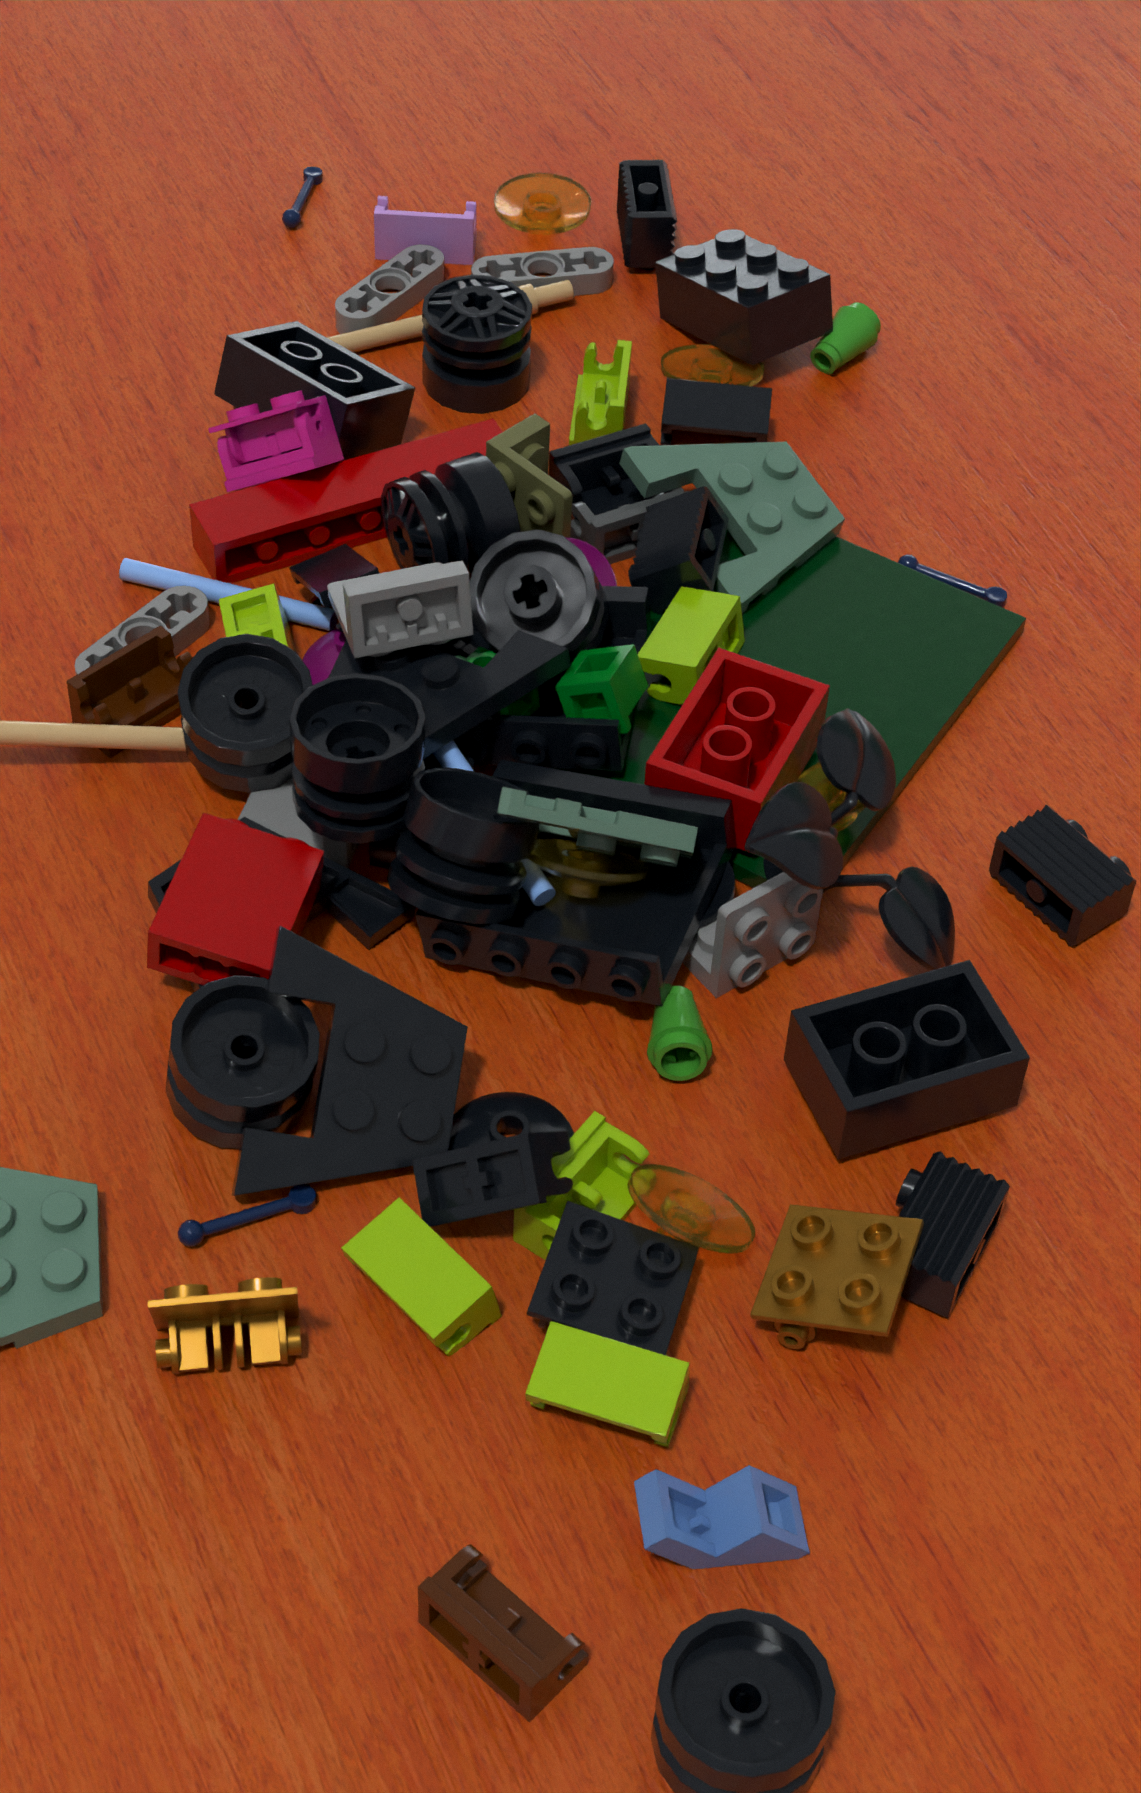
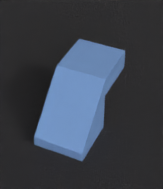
[634,1465,810,1569]

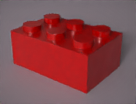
[644,648,830,854]

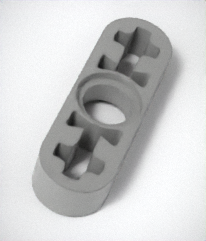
[335,244,444,334]
[471,247,614,296]
[74,586,210,675]

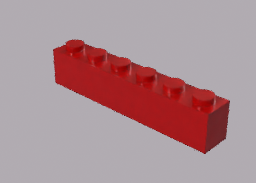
[189,418,503,583]

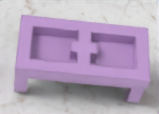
[374,196,477,265]

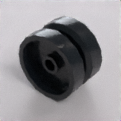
[470,529,609,674]
[178,634,313,793]
[165,975,320,1149]
[651,1608,835,1793]

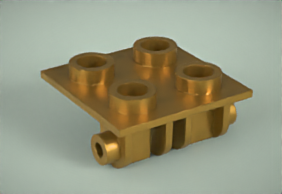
[750,1204,924,1349]
[148,1277,302,1374]

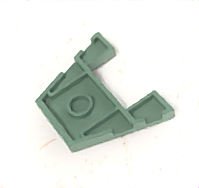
[619,442,845,613]
[497,787,698,868]
[0,1167,103,1349]

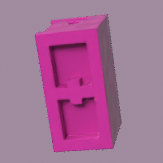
[208,390,344,492]

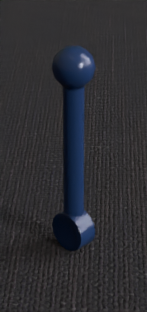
[282,167,322,228]
[897,554,1007,608]
[177,1184,316,1247]

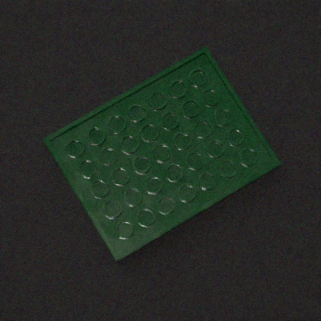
[553,530,1026,893]

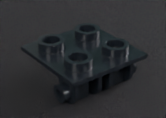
[526,1201,700,1355]

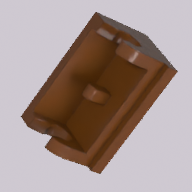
[67,625,192,758]
[418,1544,589,1723]

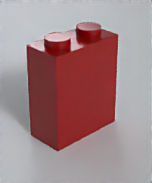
[147,812,325,986]

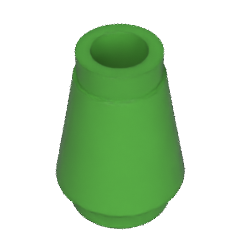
[810,302,881,374]
[647,986,712,1081]

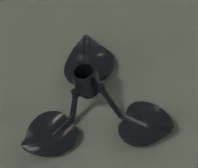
[744,708,955,971]

